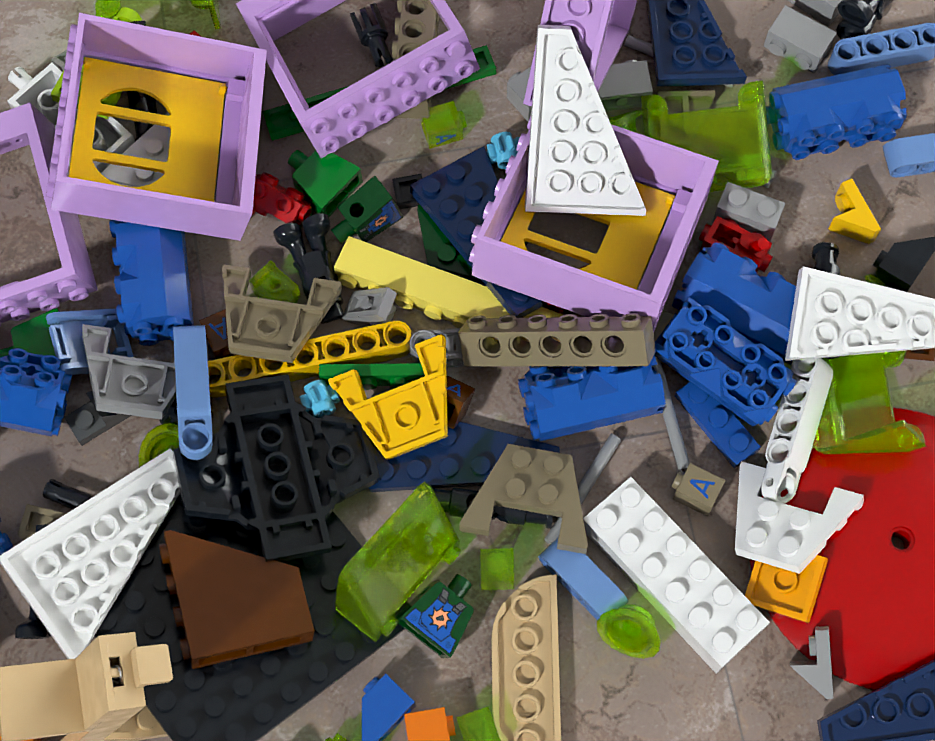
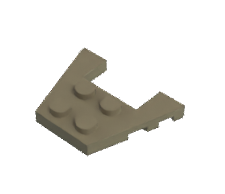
[222,264,342,363]
[459,444,588,554]

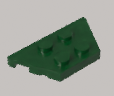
[417,205,529,285]

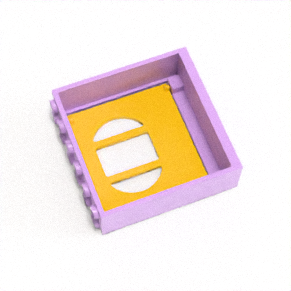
[46,13,267,241]
[469,116,719,333]

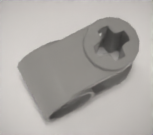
[410,328,464,367]

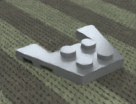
[82,324,176,420]

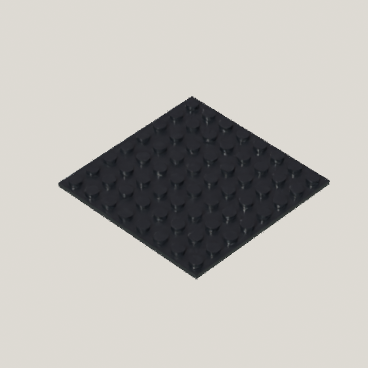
[94,492,409,741]

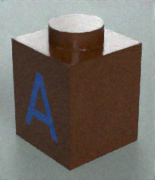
[199,309,236,359]
[447,375,475,429]

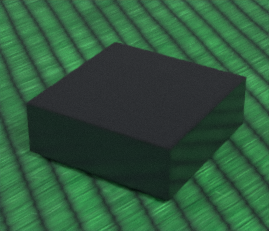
[392,174,422,210]

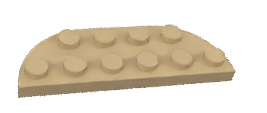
[492,574,561,741]

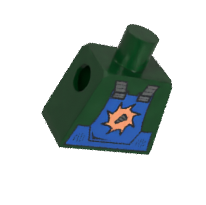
[331,176,403,244]
[393,574,474,658]

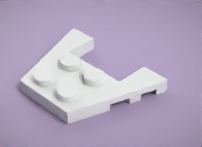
[735,462,864,574]

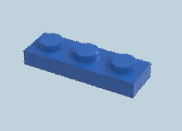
[675,382,761,469]

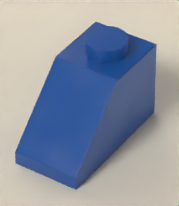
[362,674,416,741]

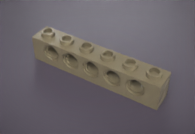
[392,0,440,119]
[458,313,656,366]

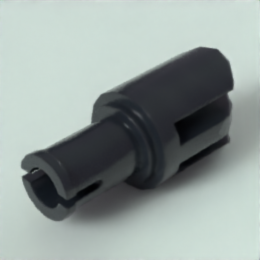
[350,3,393,68]

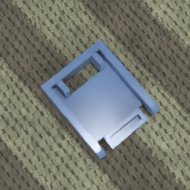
[46,308,134,375]

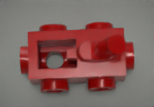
[252,172,312,225]
[699,216,773,273]

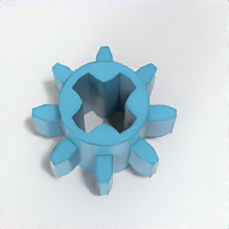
[486,132,520,169]
[299,379,340,418]

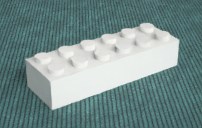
[583,477,770,674]

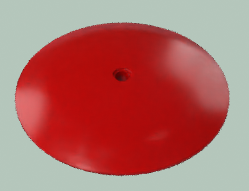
[749,407,935,690]

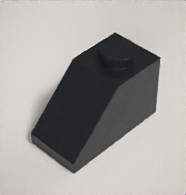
[872,236,935,292]

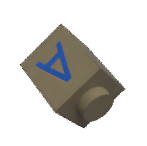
[671,463,725,516]

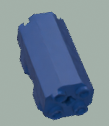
[764,64,907,160]
[109,219,194,346]
[672,242,796,365]
[654,297,797,426]
[0,348,72,437]
[518,355,666,442]

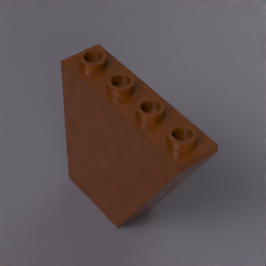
[159,530,314,669]

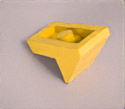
[828,179,881,244]

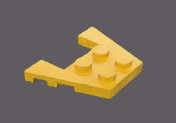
[328,334,448,459]

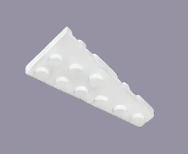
[785,266,935,361]

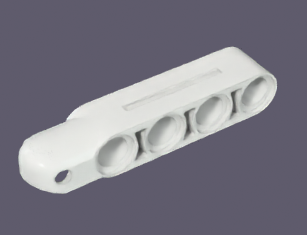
[761,358,833,504]

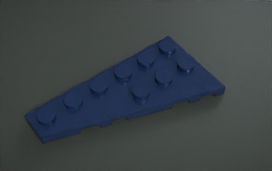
[646,0,747,87]
[410,146,542,318]
[367,398,560,492]
[817,659,935,741]

